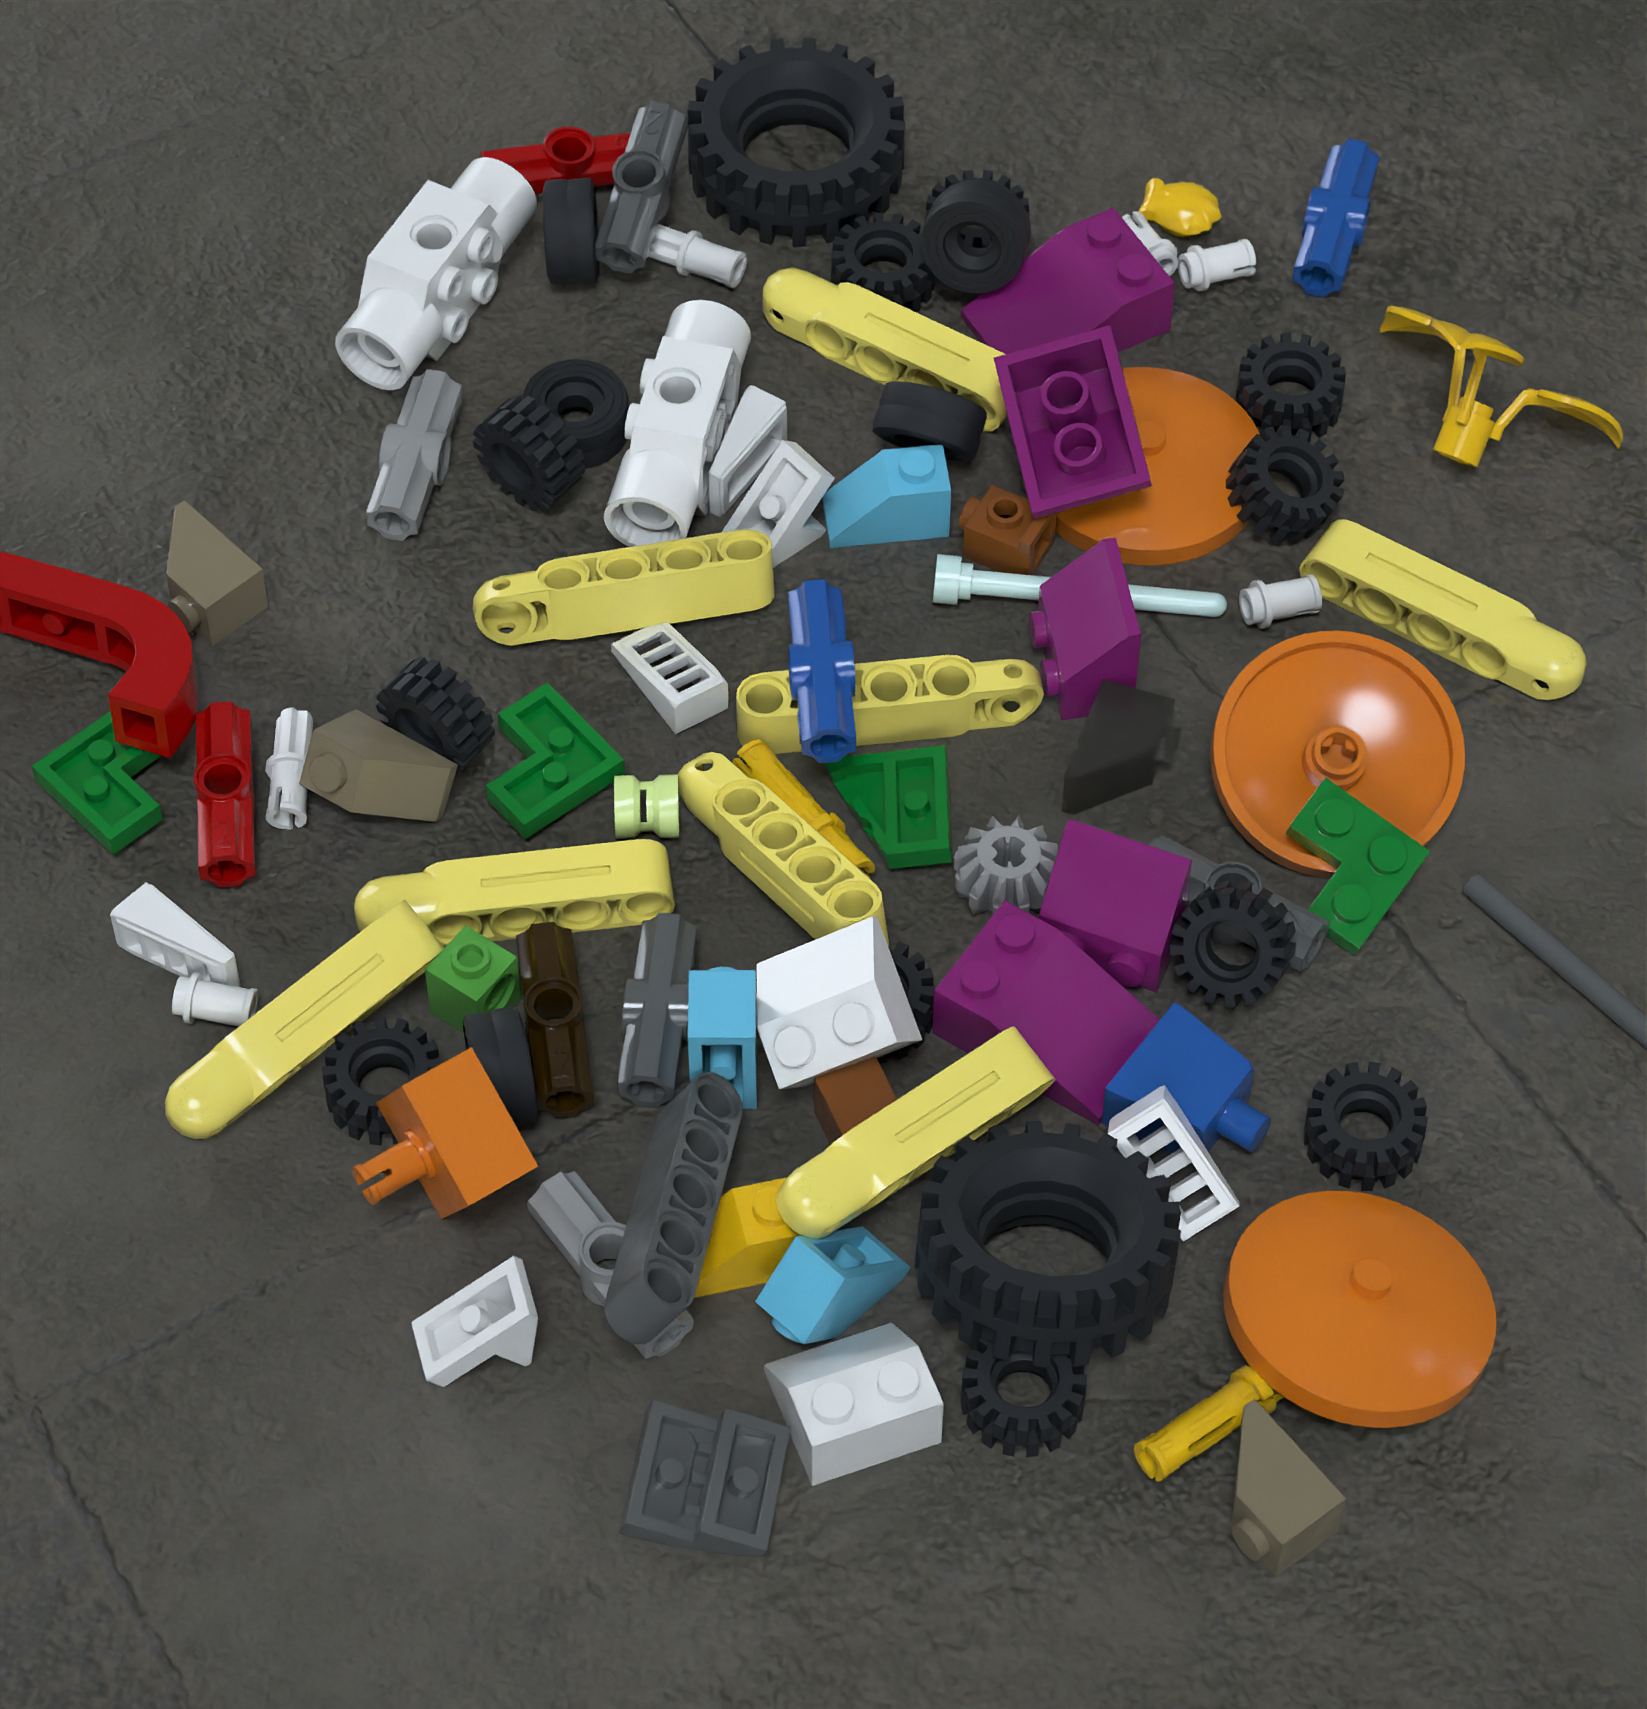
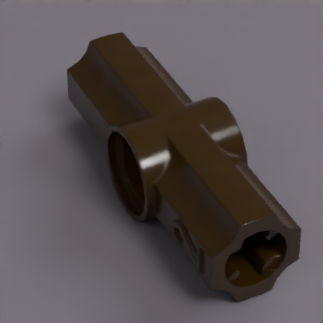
[516,922,594,1118]

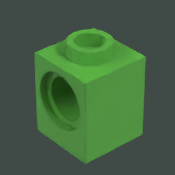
[425,925,521,1033]

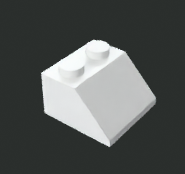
[756,916,922,1089]
[764,1323,943,1486]

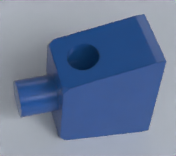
[1102,1002,1271,1153]

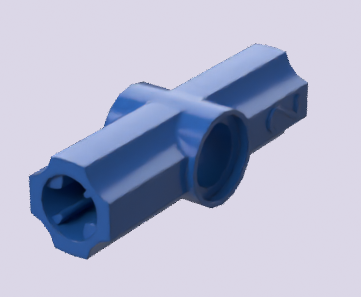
[1293,139,1380,298]
[788,580,856,763]

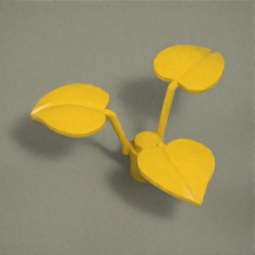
[1380,306,1623,468]

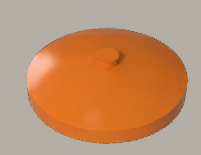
[1055,367,1260,566]
[1210,630,1465,879]
[1223,1191,1497,1428]

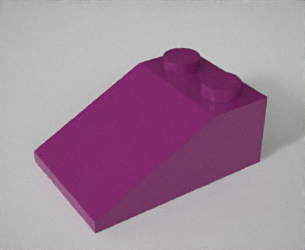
[961,207,1175,354]
[994,325,1152,519]
[932,900,1160,1126]

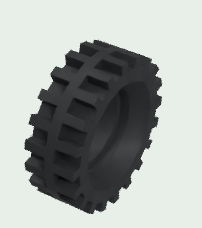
[688,38,905,247]
[914,1121,1181,1368]

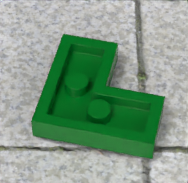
[485,682,625,839]
[31,711,163,855]
[1286,777,1430,956]

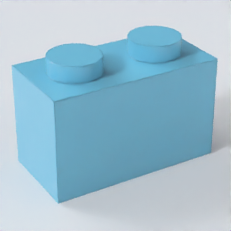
[688,967,757,1109]

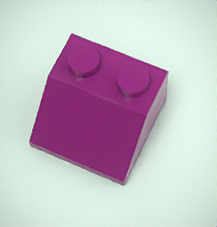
[1029,537,1141,720]
[1039,819,1192,993]

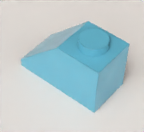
[822,444,951,548]
[755,1226,911,1344]

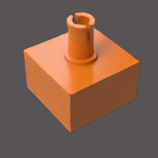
[352,1047,538,1219]

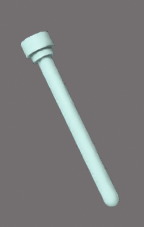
[933,554,1227,617]

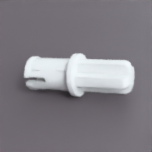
[648,224,747,288]
[265,707,313,830]

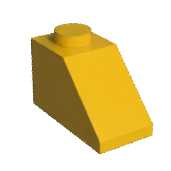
[694,1177,802,1298]

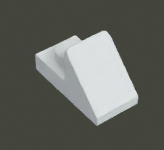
[722,440,835,568]
[411,1256,538,1387]

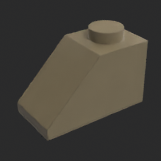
[166,500,268,647]
[299,709,458,822]
[1230,1399,1347,1577]

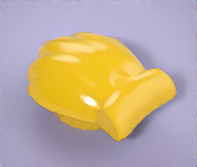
[1138,178,1221,237]

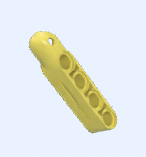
[763,267,1008,431]
[1299,520,1587,700]
[473,529,775,646]
[736,655,1044,754]
[678,752,889,947]
[354,839,675,946]
[165,900,445,1139]
[776,1026,1056,1239]

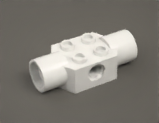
[335,158,537,390]
[604,300,751,547]

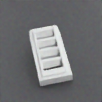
[708,385,787,517]
[611,622,728,735]
[110,882,241,987]
[1108,1085,1239,1241]

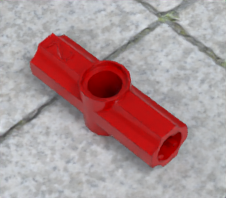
[480,126,631,194]
[193,701,257,888]

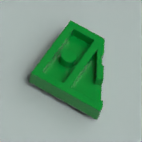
[826,745,953,869]

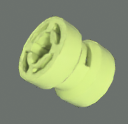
[614,774,679,839]

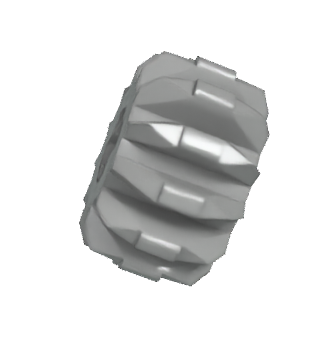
[954,815,1059,916]

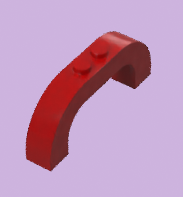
[0,552,199,758]

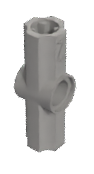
[366,369,463,541]
[527,1171,694,1359]

